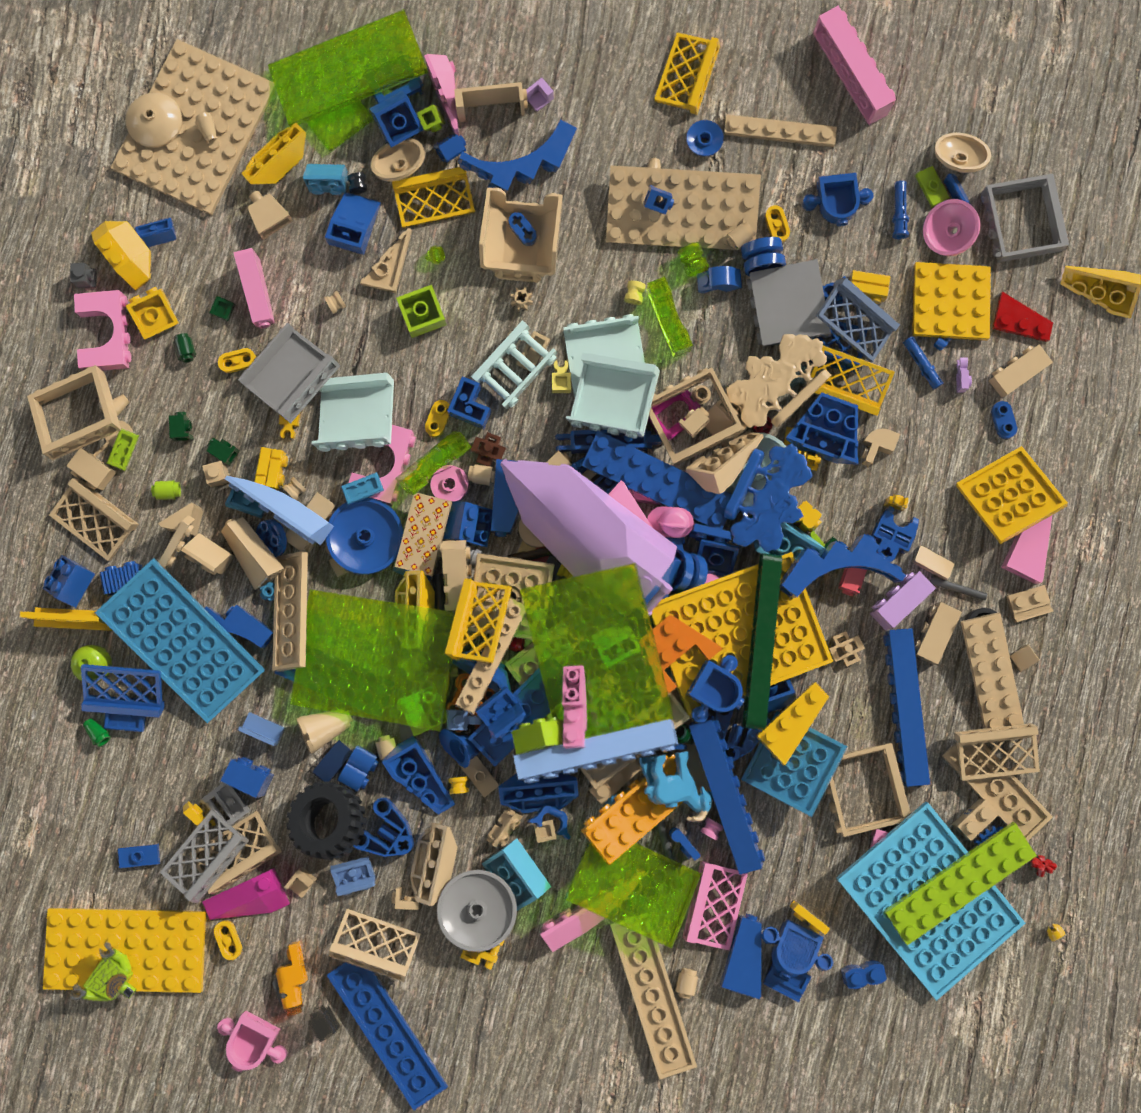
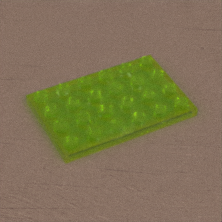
[564,841,701,948]

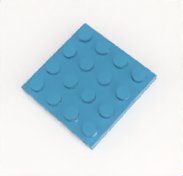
[741,711,848,817]

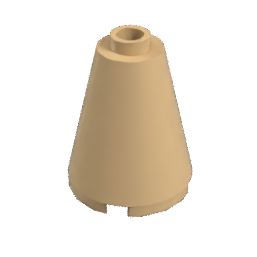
[296,709,353,754]

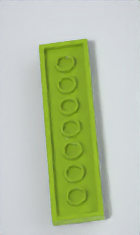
[884,822,1037,945]

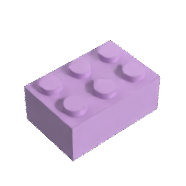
[869,571,936,630]

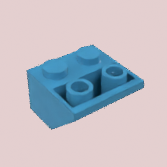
[303,164,348,195]

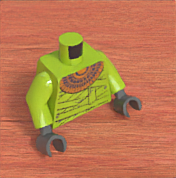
[70,942,137,1002]

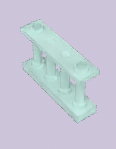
[471,320,557,409]

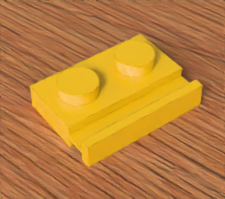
[789,901,830,935]

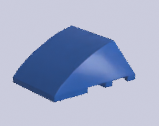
[785,393,859,465]

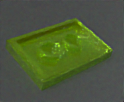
[307,89,374,153]

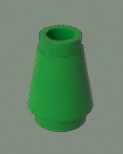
[83,718,111,747]

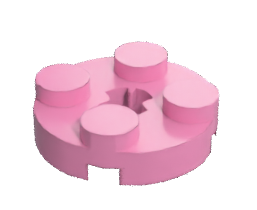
[430,465,469,501]

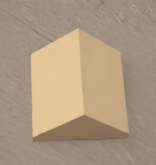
[158,502,203,537]

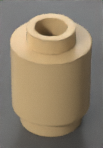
[726,222,755,250]
[468,464,495,486]
[375,735,396,761]
[675,968,698,999]

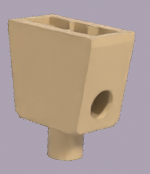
[248,191,293,240]

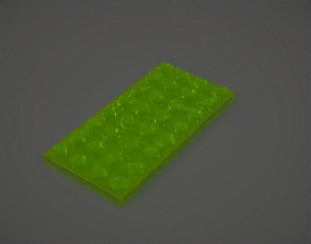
[268,9,429,127]

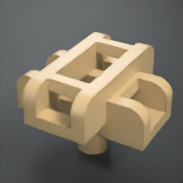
[829,631,865,667]

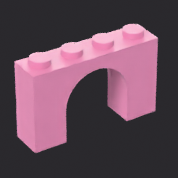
[74,290,131,371]
[349,425,416,506]

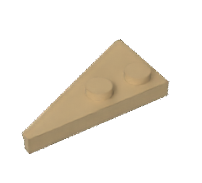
[360,228,412,293]

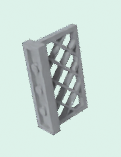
[160,810,249,903]

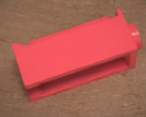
[838,568,867,596]

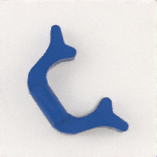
[527,806,571,839]

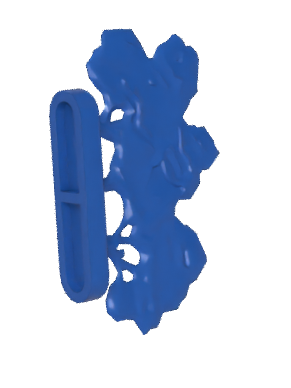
[724,443,813,552]

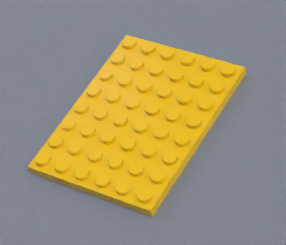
[651,552,833,716]

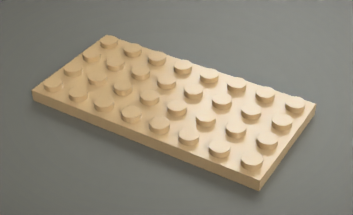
[606,165,761,251]

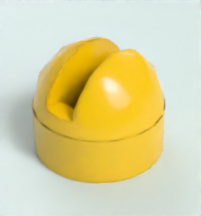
[1047,924,1065,941]

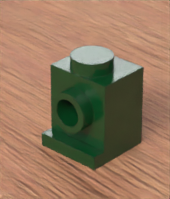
[169,412,194,442]
[206,438,240,466]

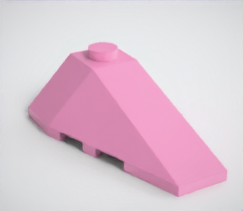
[424,54,459,136]

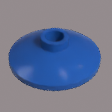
[686,120,724,157]

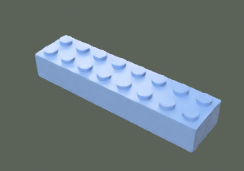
[513,719,678,783]

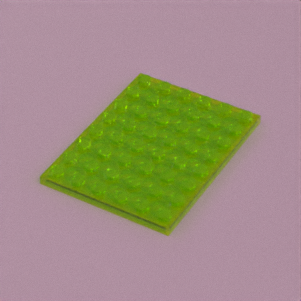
[520,562,674,737]
[290,589,455,731]

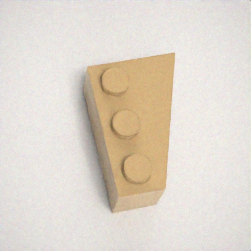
[442,540,472,611]

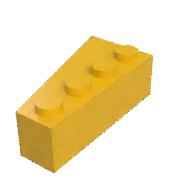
[756,682,829,765]

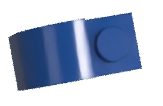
[697,266,742,294]

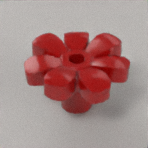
[1031,855,1057,877]

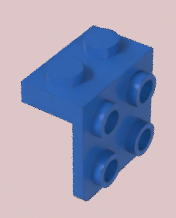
[475,686,526,739]

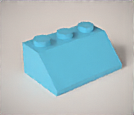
[482,839,551,911]

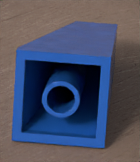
[491,459,519,537]

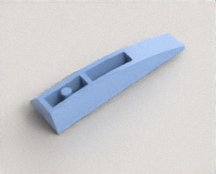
[225,476,334,545]

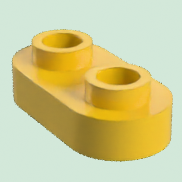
[765,205,790,243]
[218,348,256,373]
[425,400,450,437]
[214,920,242,960]

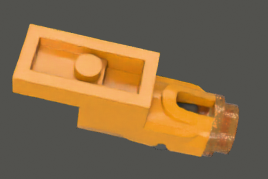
[272,941,308,1016]

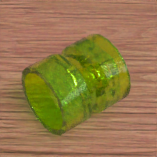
[677,242,710,277]

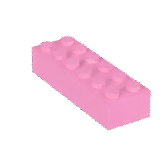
[813,6,896,125]

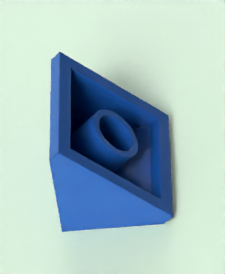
[697,539,739,577]

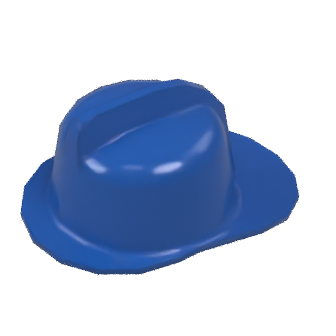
[439,729,480,768]

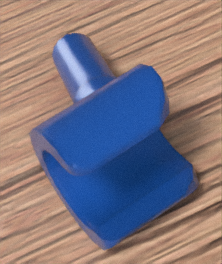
[933,337,952,351]

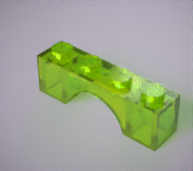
[646,276,693,358]
[395,431,472,495]

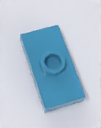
[341,472,384,505]

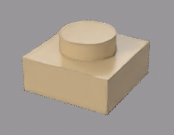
[534,819,557,843]

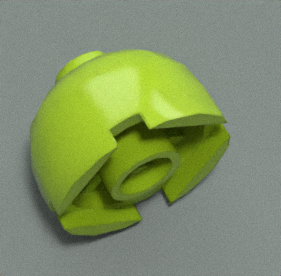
[71,645,112,683]

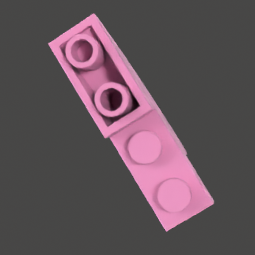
[562,666,587,749]

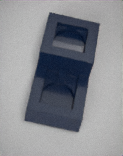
[312,740,353,782]

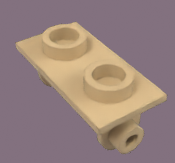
[487,808,523,849]

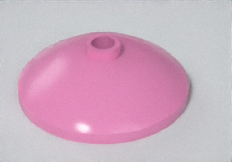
[923,199,980,256]

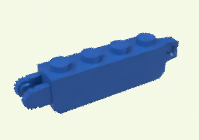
[555,429,662,454]

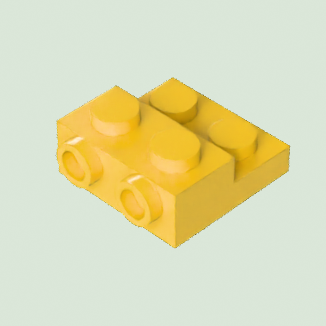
[126,287,179,340]

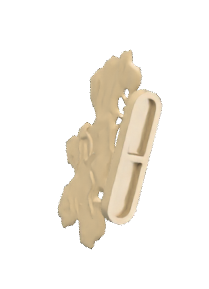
[727,334,832,428]

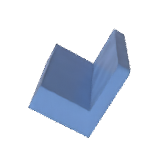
[238,712,285,746]

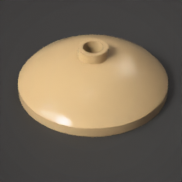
[126,93,182,148]
[934,133,991,173]
[371,138,425,181]

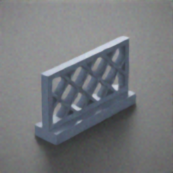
[816,278,900,362]

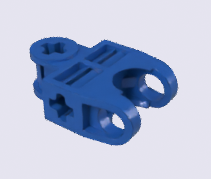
[871,506,919,562]

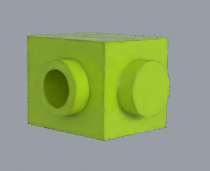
[417,105,446,133]

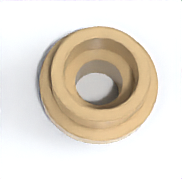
[692,385,711,404]

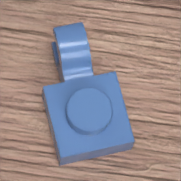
[447,710,482,730]

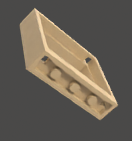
[27,365,121,461]
[649,367,744,466]
[826,743,911,837]

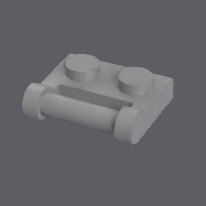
[200,782,251,832]

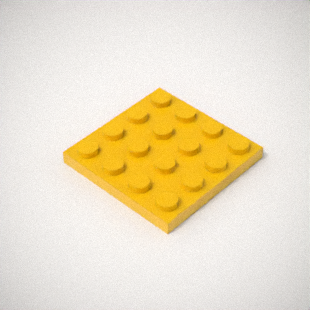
[912,262,991,341]
[956,446,1068,544]

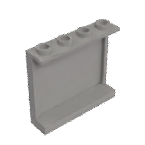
[747,259,831,350]
[238,323,340,423]

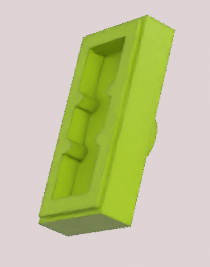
[915,166,950,208]
[106,428,140,471]

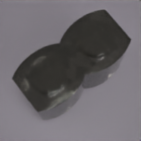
[308,1005,341,1043]

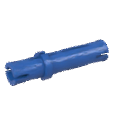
[903,336,944,390]

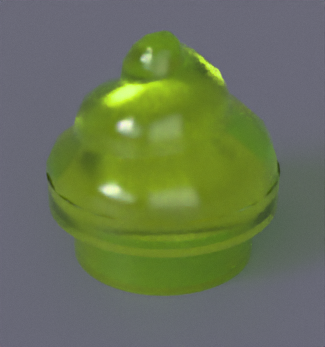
[425,245,445,264]

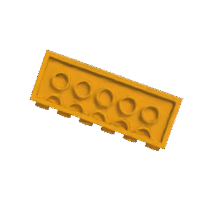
[581,754,683,865]

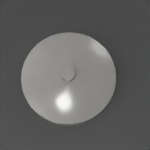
[437,870,517,952]

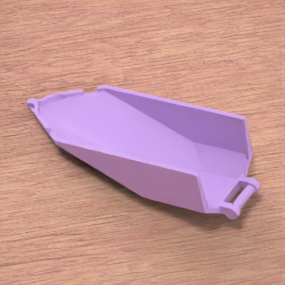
[501,459,677,618]

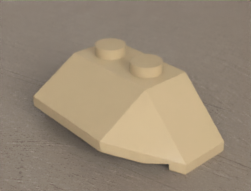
[410,823,458,906]

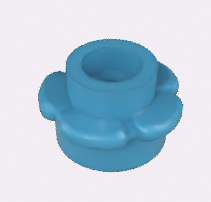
[260,582,275,601]

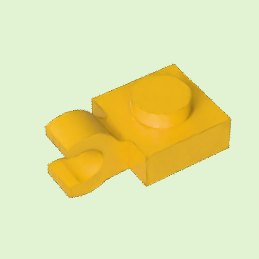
[183,801,216,830]

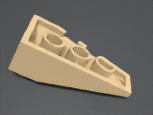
[686,432,763,494]

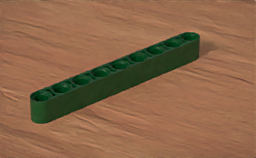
[743,553,782,730]

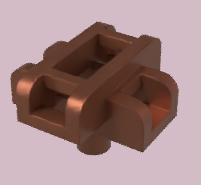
[471,432,506,467]

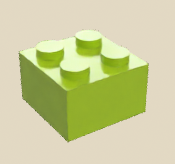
[396,285,447,338]
[511,717,564,755]

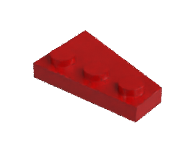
[992,291,1053,342]

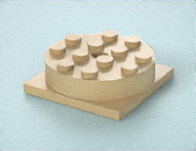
[468,553,555,641]

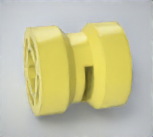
[624,280,646,305]

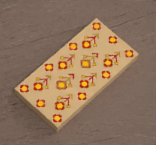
[395,492,452,576]

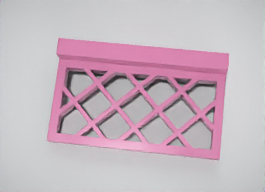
[682,860,748,951]

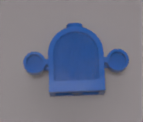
[802,173,874,227]
[685,655,744,723]
[762,920,833,980]

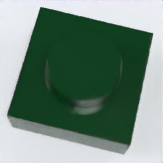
[209,296,236,321]

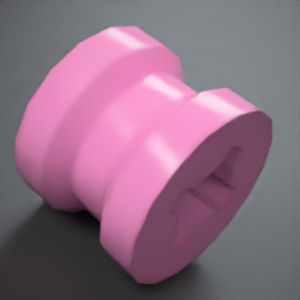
[700,818,724,841]

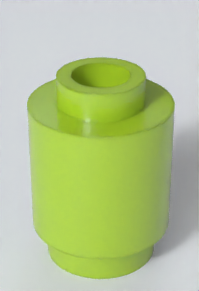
[151,480,181,500]

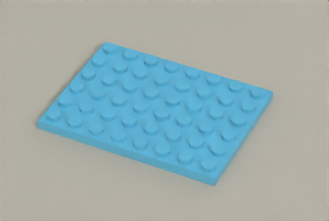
[836,801,1026,1001]

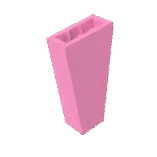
[233,248,275,329]
[1001,515,1052,584]

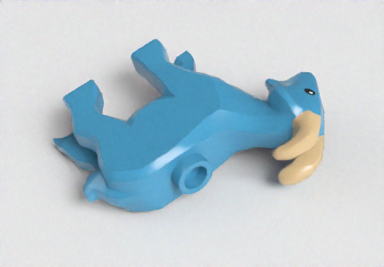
[639,751,713,822]

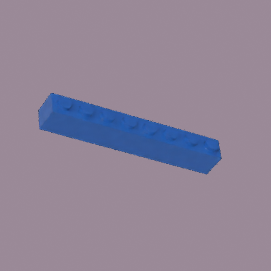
[883,628,930,787]
[689,715,765,875]

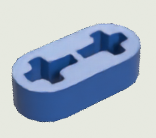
[509,212,537,246]

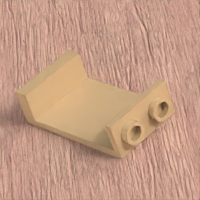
[454,82,528,122]

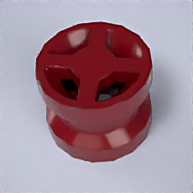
[752,416,773,434]

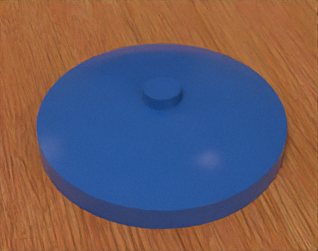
[326,498,403,575]

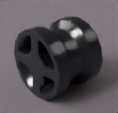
[347,172,368,194]

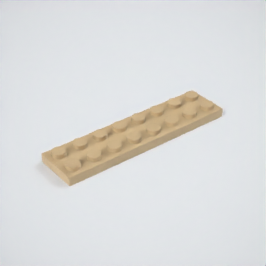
[610,911,697,1080]

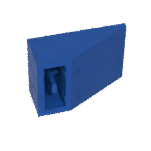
[325,192,381,255]

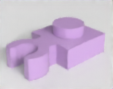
[956,358,972,393]

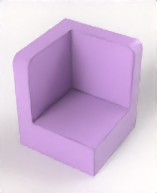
[526,78,554,112]

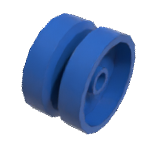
[741,237,786,276]
[671,550,708,593]

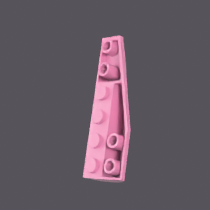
[541,868,645,952]

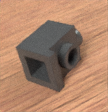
[70,263,97,288]

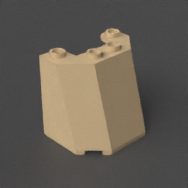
[479,188,563,282]

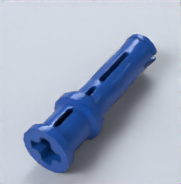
[892,181,909,239]

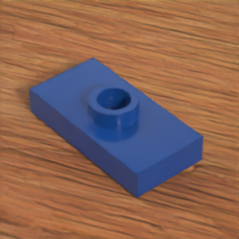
[104,713,146,732]
[118,844,160,868]

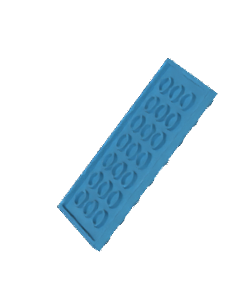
[95,558,265,723]

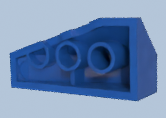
[382,735,455,815]

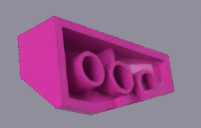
[202,868,290,920]

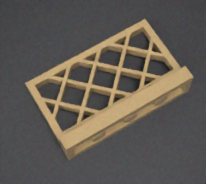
[49,478,139,561]
[954,723,1040,781]
[189,811,282,895]
[329,909,421,982]

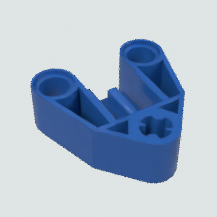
[714,709,770,761]
[353,797,414,857]

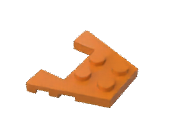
[639,614,722,698]

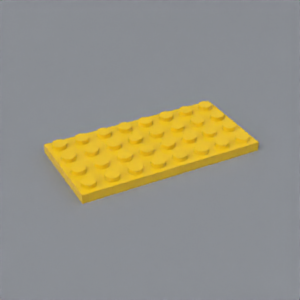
[43,908,206,993]

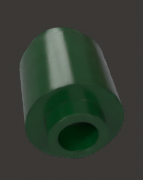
[173,333,196,363]

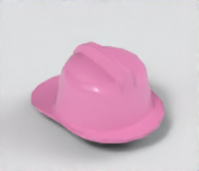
[647,506,694,538]

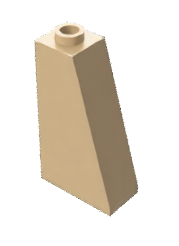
[221,517,284,590]

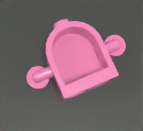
[217,1011,287,1072]

